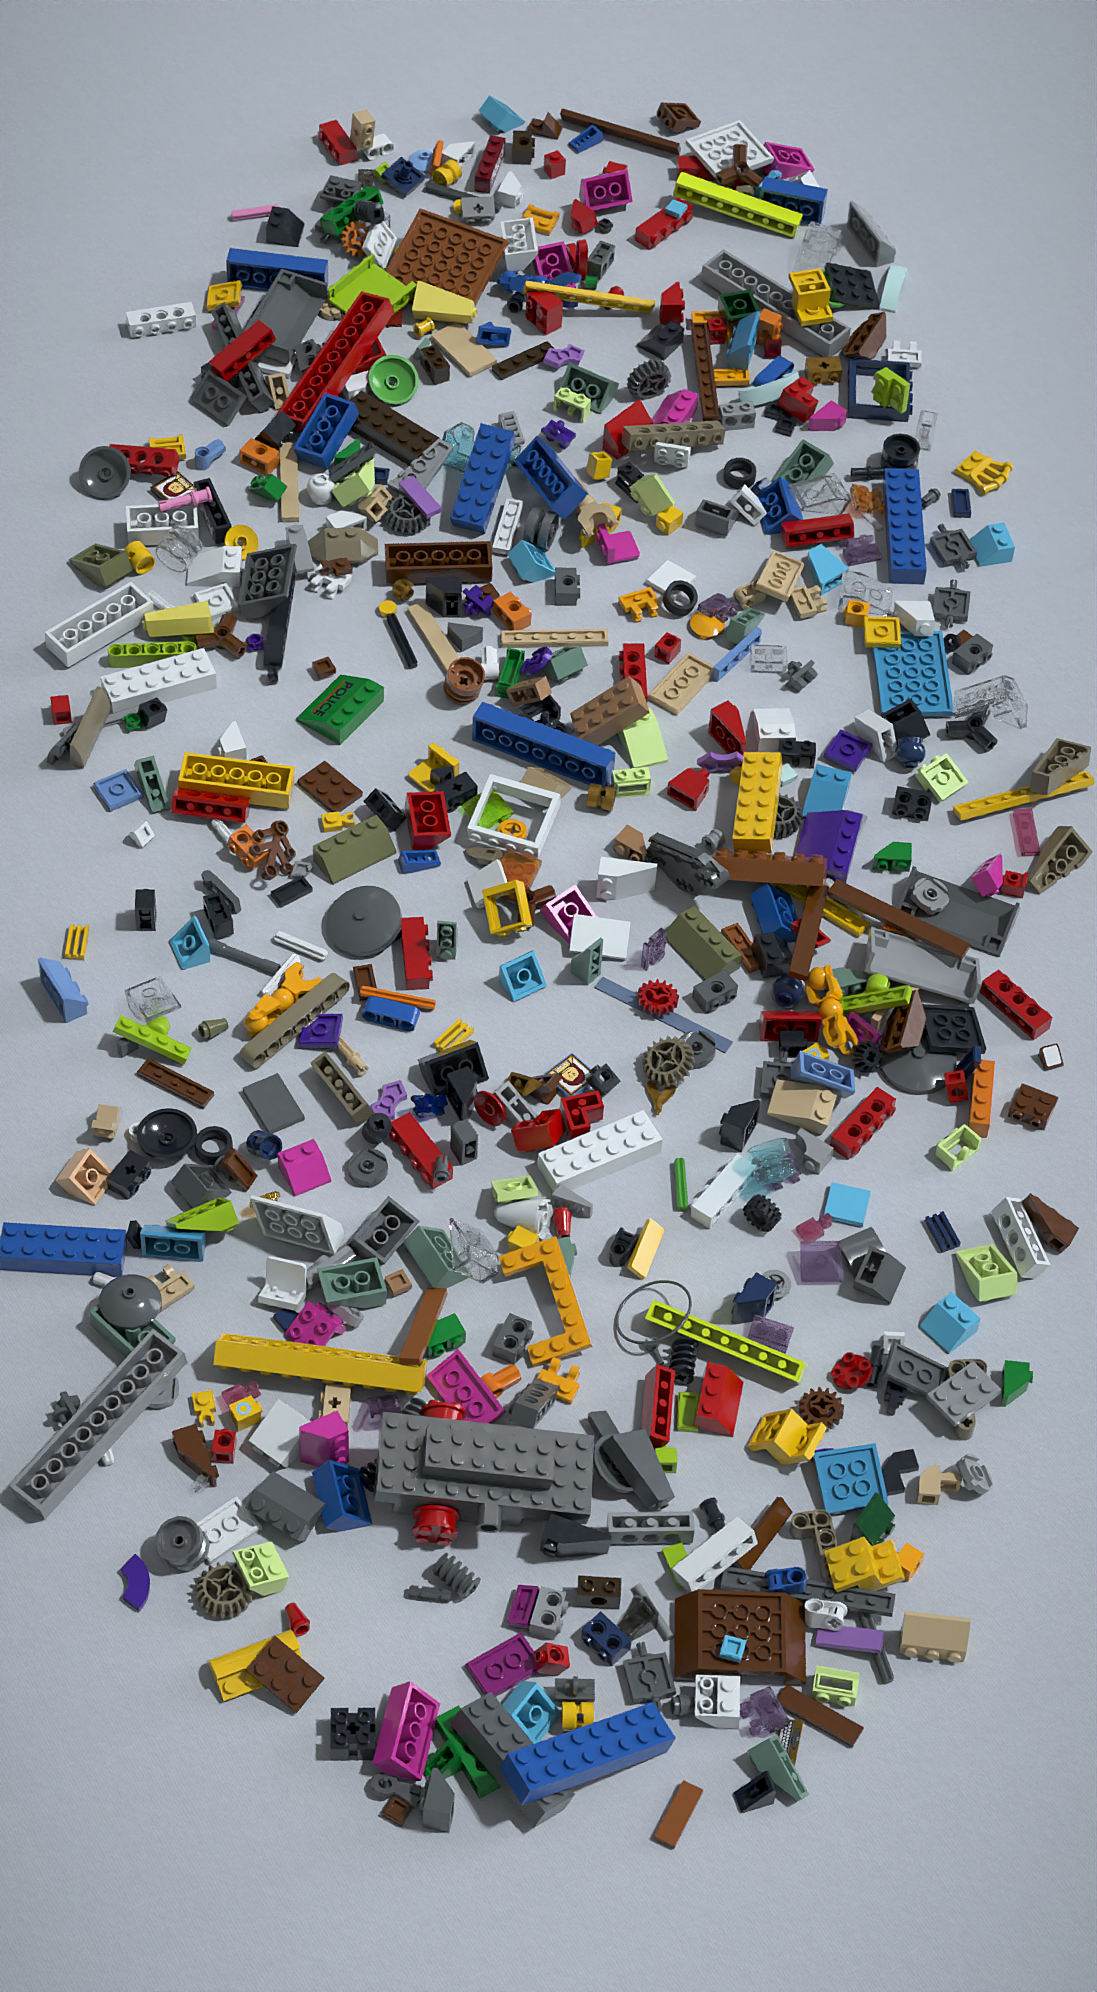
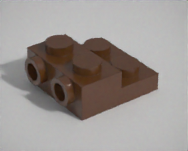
[656,102,701,133]
[1008,1083,1059,1130]

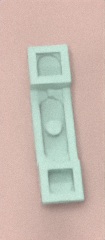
[879,264,907,313]
[738,371,799,405]

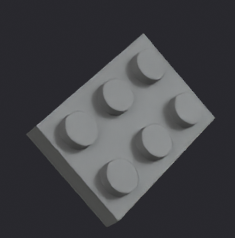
[926,1361,1001,1427]

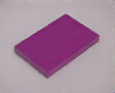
[465,1632,539,1697]

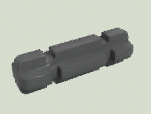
[408,1585,451,1602]

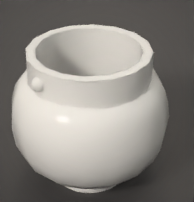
[307,474,335,506]

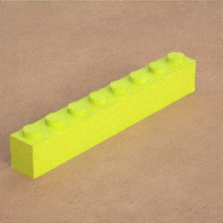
[673,172,803,238]
[645,1299,808,1384]

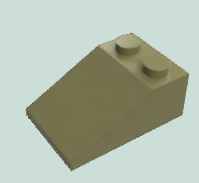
[69,543,133,587]

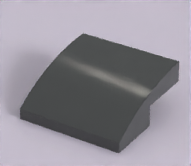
[47,721,80,765]
[836,1226,886,1279]

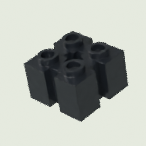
[330,1708,375,1761]

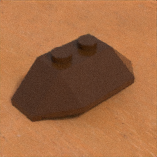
[841,312,887,360]
[879,990,926,1053]

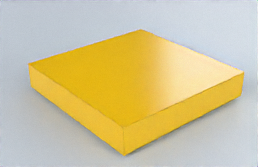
[206,281,242,311]
[863,617,901,648]

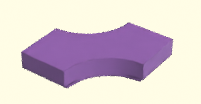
[543,344,585,369]
[697,751,744,773]
[370,1080,407,1121]

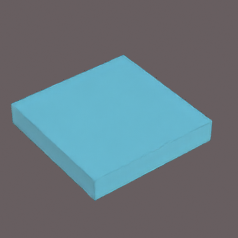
[823,1182,871,1227]

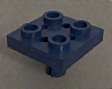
[381,156,426,197]

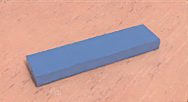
[712,627,762,682]

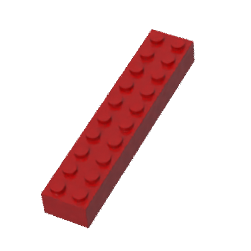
[276,291,394,433]

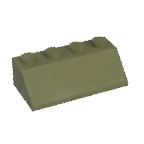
[313,815,397,885]
[663,906,742,980]

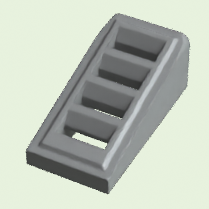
[498,411,525,445]
[551,1184,593,1218]

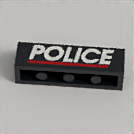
[193,478,232,544]

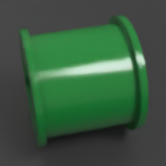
[585,275,597,289]

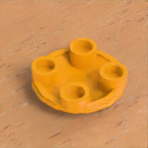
[690,610,725,640]

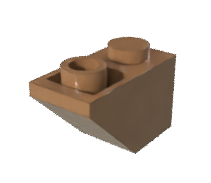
[613,825,647,862]

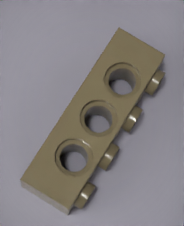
[310,1051,375,1125]

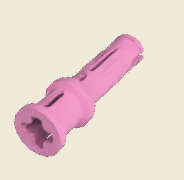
[158,487,213,513]

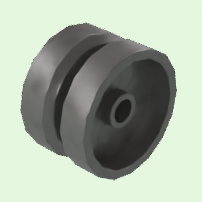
[523,507,559,550]
[155,1516,210,1571]

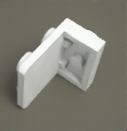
[654,442,691,468]
[258,1256,306,1311]

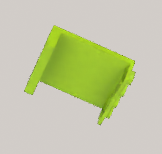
[328,253,417,316]

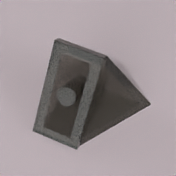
[617,1594,659,1641]

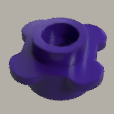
[246,634,265,651]

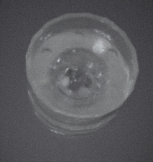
[155,525,203,572]

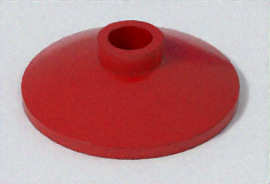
[473,1091,505,1126]

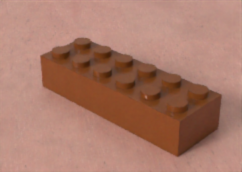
[711,848,827,886]

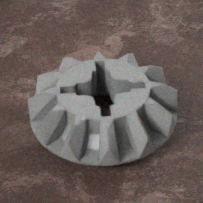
[762,1270,791,1299]

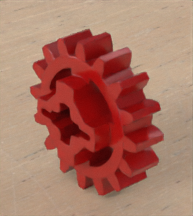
[637,979,679,1016]

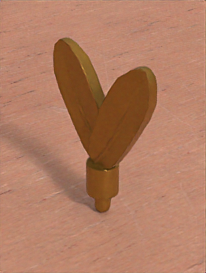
[646,1081,676,1115]

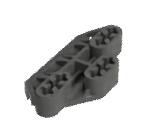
[646,832,730,895]

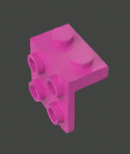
[595,524,640,564]
[285,1301,347,1346]

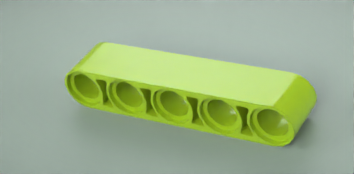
[108,642,197,668]

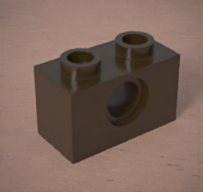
[512,130,535,165]
[420,344,450,385]
[576,1575,622,1609]

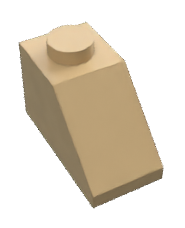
[264,372,289,409]

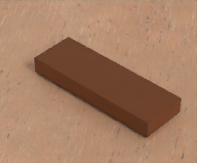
[721,923,759,974]
[654,1780,703,1849]

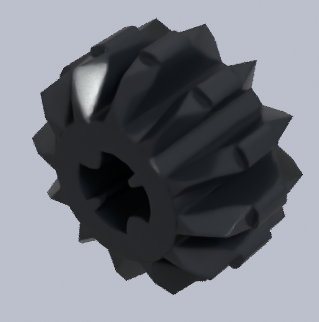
[849,1040,883,1073]

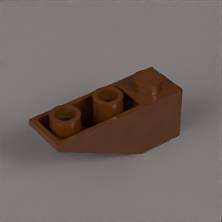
[1021,1193,1079,1253]
[172,1424,219,1487]

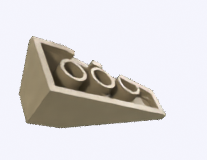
[1028,826,1093,894]

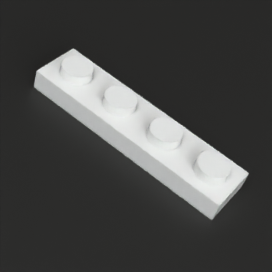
[492,498,524,555]

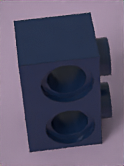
[581,1611,632,1666]

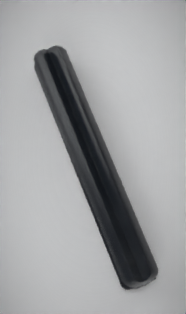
[387,613,418,669]

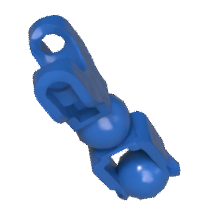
[497,271,581,308]

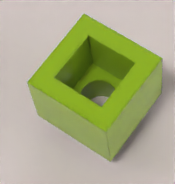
[655,1446,677,1473]

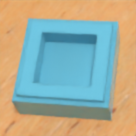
[665,199,687,218]
[719,1635,746,1663]

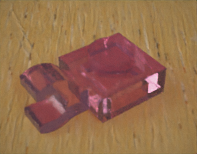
[796,1213,833,1245]
[221,1381,261,1407]

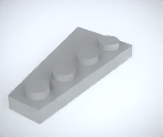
[387,438,454,495]

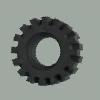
[743,1194,782,1232]

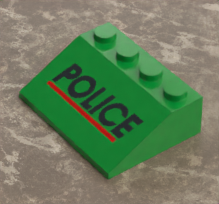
[296,674,384,745]

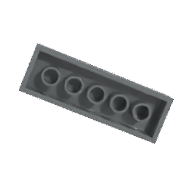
[450,1692,575,1827]

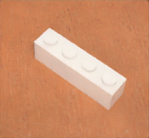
[690,1153,757,1229]
[672,1517,758,1593]

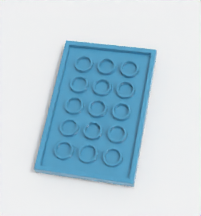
[872,631,954,717]

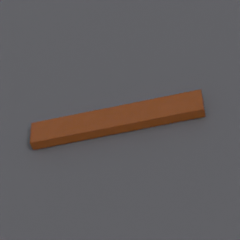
[399,1288,448,1365]

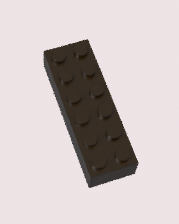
[349,390,439,466]

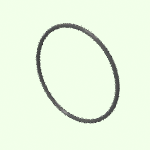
[615,1280,692,1345]

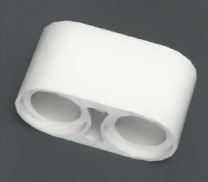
[362,134,394,160]

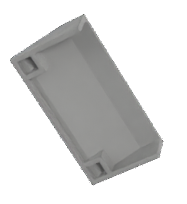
[864,927,982,1004]

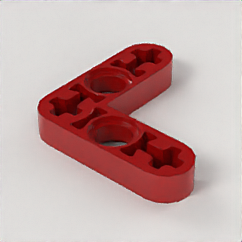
[565,239,588,280]

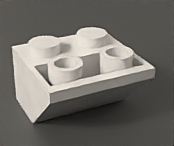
[695,1675,740,1729]

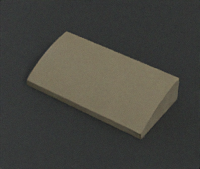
[70,686,111,768]

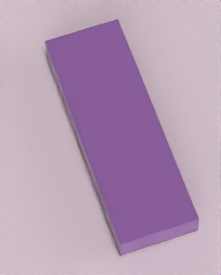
[399,476,442,519]
[816,1626,884,1654]

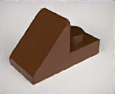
[528,112,563,140]
[528,1073,562,1105]

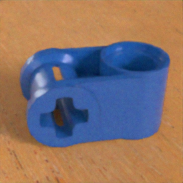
[764,1567,807,1595]

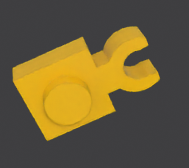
[321,812,355,833]
[192,1390,216,1427]

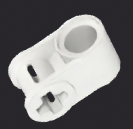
[805,1599,848,1631]

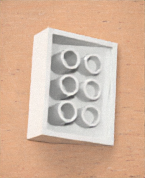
[250,1195,345,1255]

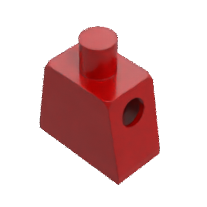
[667,768,710,811]

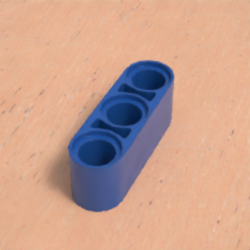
[753,356,794,387]
[361,996,420,1032]

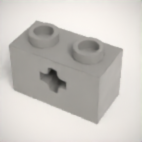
[460,196,495,223]

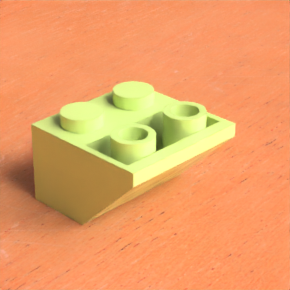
[232,1541,289,1596]

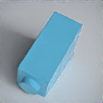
[806,544,849,596]

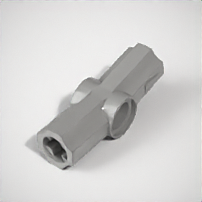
[306,1244,356,1290]

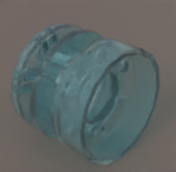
[747,1138,797,1184]

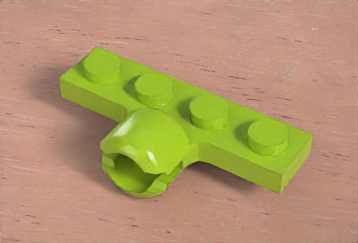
[839,974,912,1016]
[113,1015,192,1065]

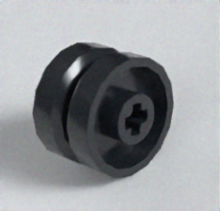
[880,433,920,469]

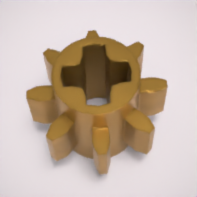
[392,578,414,601]

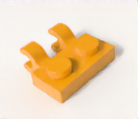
[618,587,659,622]
[537,1357,580,1404]

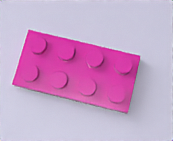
[426,1349,507,1424]

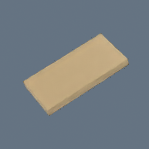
[431,322,497,377]
[754,550,805,602]
[648,652,714,715]

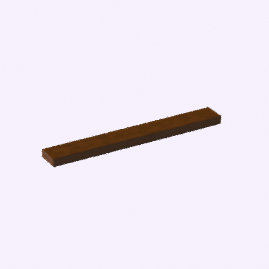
[560,108,681,155]
[690,322,720,422]
[827,879,971,960]
[788,885,829,981]

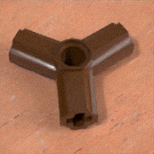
[716,144,762,190]
[194,612,247,658]
[501,885,557,929]

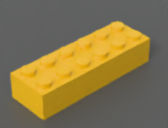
[178,752,295,809]
[732,752,783,854]

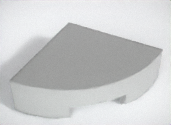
[291,861,314,879]

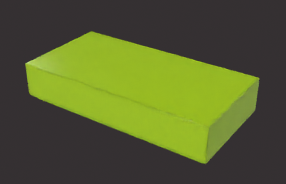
[677,1392,699,1433]
[662,1542,688,1588]

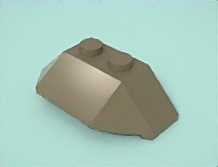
[308,527,378,563]

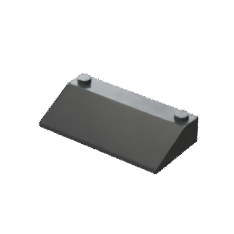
[244,269,328,364]
[897,866,1020,956]

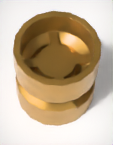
[586,783,616,812]

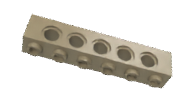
[622,420,725,451]

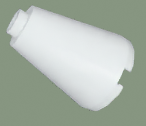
[494,1199,552,1239]

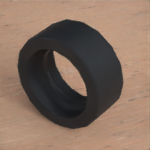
[723,457,757,489]
[663,580,698,616]
[195,1126,233,1165]

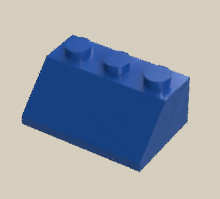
[756,477,804,535]
[750,883,799,943]
[312,1460,372,1532]

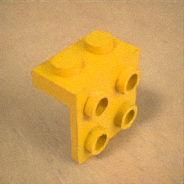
[408,742,460,792]

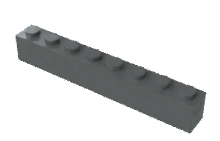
[211,302,275,412]

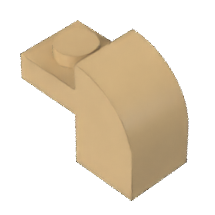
[359,484,392,522]
[92,1104,121,1139]
[917,1465,962,1505]

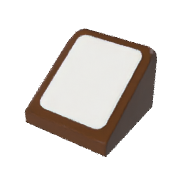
[1038,1043,1064,1070]

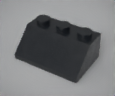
[417,1040,489,1099]

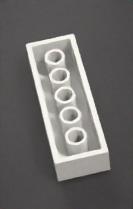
[45,582,154,667]
[100,648,217,713]
[537,1110,663,1192]

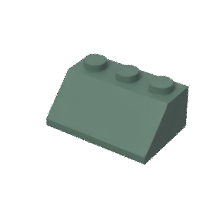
[557,362,619,413]
[403,1225,473,1288]

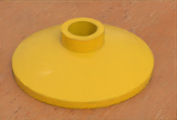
[225,524,259,560]

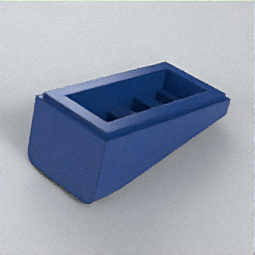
[568,124,604,153]
[398,850,441,873]

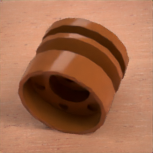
[443,657,485,705]

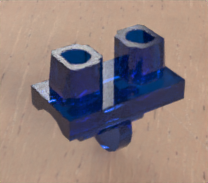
[410,1094,448,1118]

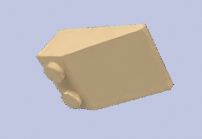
[766,1079,838,1135]

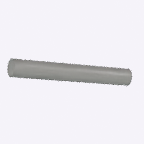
[633,1583,674,1640]

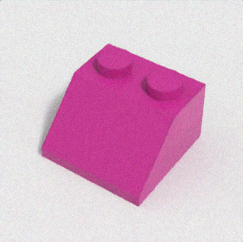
[277,1139,331,1197]

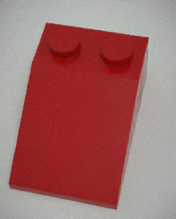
[708,700,746,756]

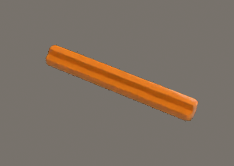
[360,986,436,1010]

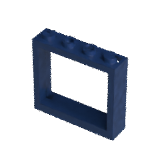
[848,359,913,422]

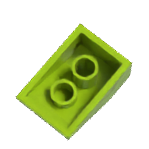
[165,1197,239,1232]

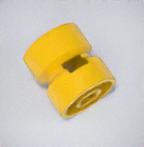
[432,159,462,187]
[124,541,155,574]
[561,1702,594,1731]

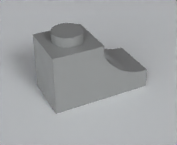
[795,1128,834,1175]

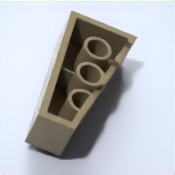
[1030,738,1091,795]

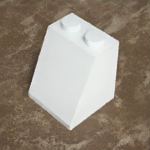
[249,1399,311,1468]

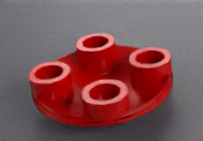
[831,1352,872,1390]

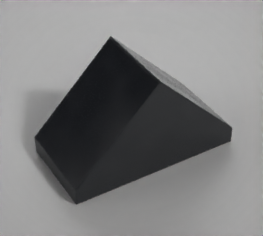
[734,1770,776,1813]

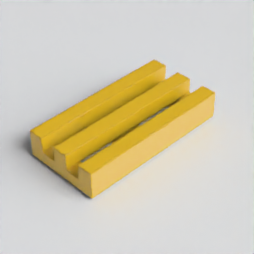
[65,924,90,960]
[434,1018,474,1051]

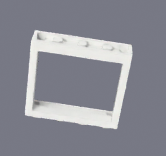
[467,774,561,858]

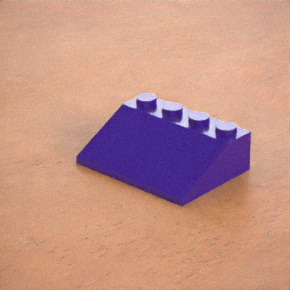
[796,810,863,883]

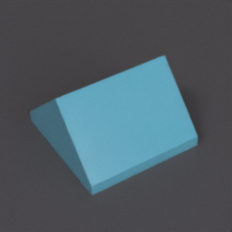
[169,916,210,970]
[499,950,547,1001]

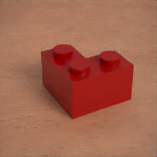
[777,377,819,423]
[560,1090,604,1140]
[511,1108,566,1153]

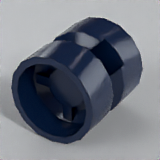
[246,1130,282,1160]

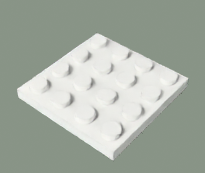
[686,120,774,178]

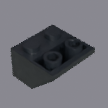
[426,577,462,618]
[880,698,930,745]

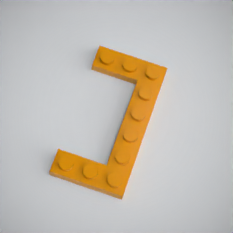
[691,311,750,386]
[498,1236,592,1367]

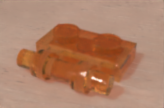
[850,484,885,514]

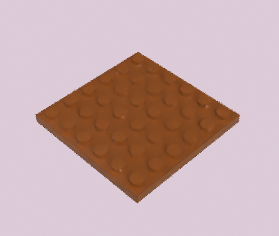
[386,208,509,325]

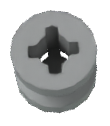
[702,828,726,852]

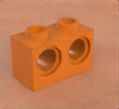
[227,824,270,871]

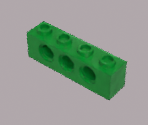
[320,186,384,236]
[435,1705,501,1799]

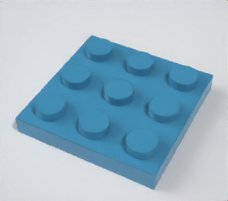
[813,1443,889,1515]

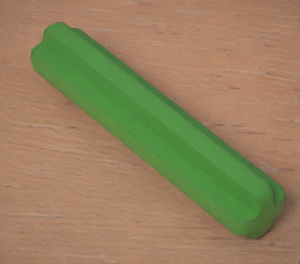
[674,1158,688,1211]

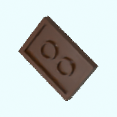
[298,761,363,812]
[246,1635,325,1713]

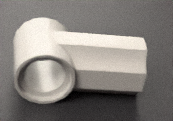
[481,646,499,679]

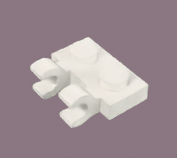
[887,340,921,368]
[311,564,352,599]

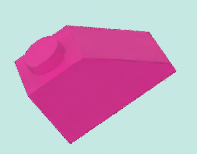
[808,400,847,431]

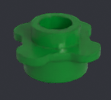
[122,713,143,731]

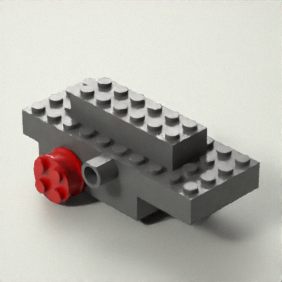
[374,1400,594,1546]

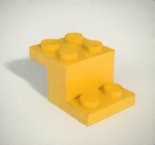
[788,268,834,326]
[747,1409,827,1465]
[824,1537,905,1592]

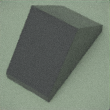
[447,622,483,652]

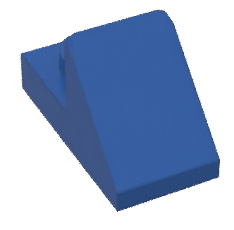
[476,322,512,346]

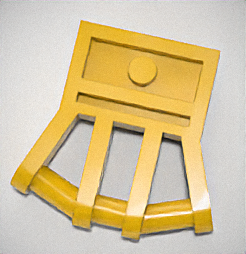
[955,450,1013,495]

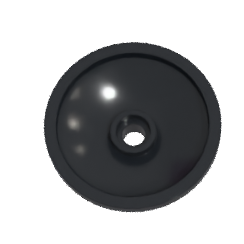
[137,1108,197,1160]

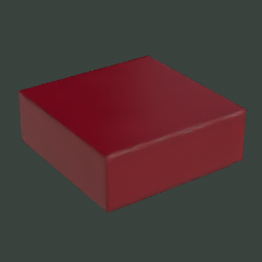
[764,339,782,357]

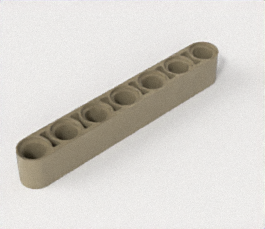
[240,973,350,1068]

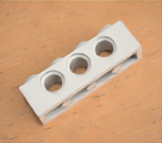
[126,302,196,338]
[991,1197,1050,1279]

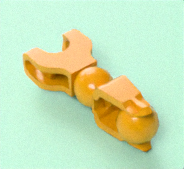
[244,962,323,1038]
[804,964,858,1057]

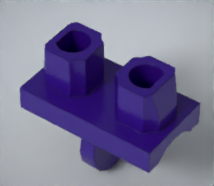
[541,420,576,449]
[462,585,494,617]

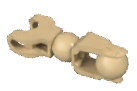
[575,477,618,538]

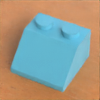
[478,95,526,132]
[969,522,1015,567]
[508,539,555,583]
[920,1292,981,1354]
[502,1681,561,1744]

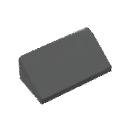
[588,1410,620,1439]

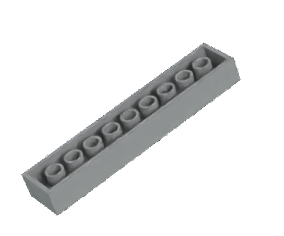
[701,249,851,357]
[9,1329,188,1519]

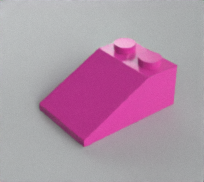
[762,142,815,180]
[532,241,576,288]
[540,885,597,945]

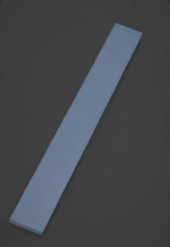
[595,977,733,1053]

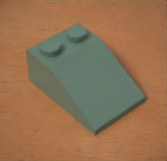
[772,439,834,497]
[317,1257,387,1308]

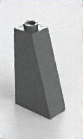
[602,1429,675,1510]

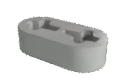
[328,1305,364,1327]

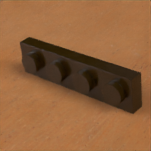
[492,341,555,380]

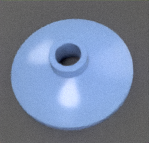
[409,150,441,173]

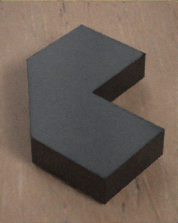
[764,401,797,437]
[882,1449,919,1496]

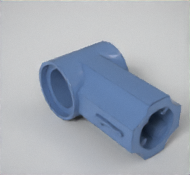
[195,439,226,470]

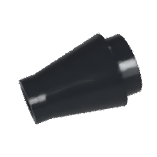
[507,291,524,313]

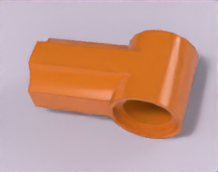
[481,1364,522,1398]

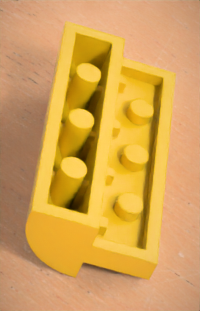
[207,1629,303,1702]

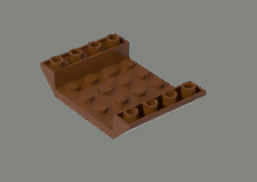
[674,1589,806,1685]

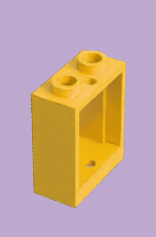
[482,880,532,938]

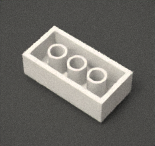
[126,504,199,545]

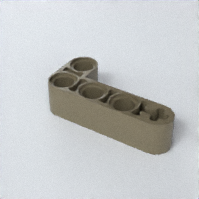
[946,1359,987,1440]
[789,1510,838,1584]

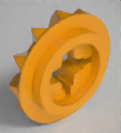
[498,819,527,839]

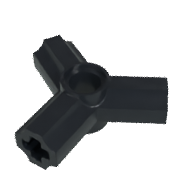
[946,704,998,751]

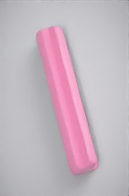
[231,204,278,221]

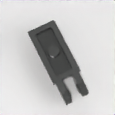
[201,870,241,914]

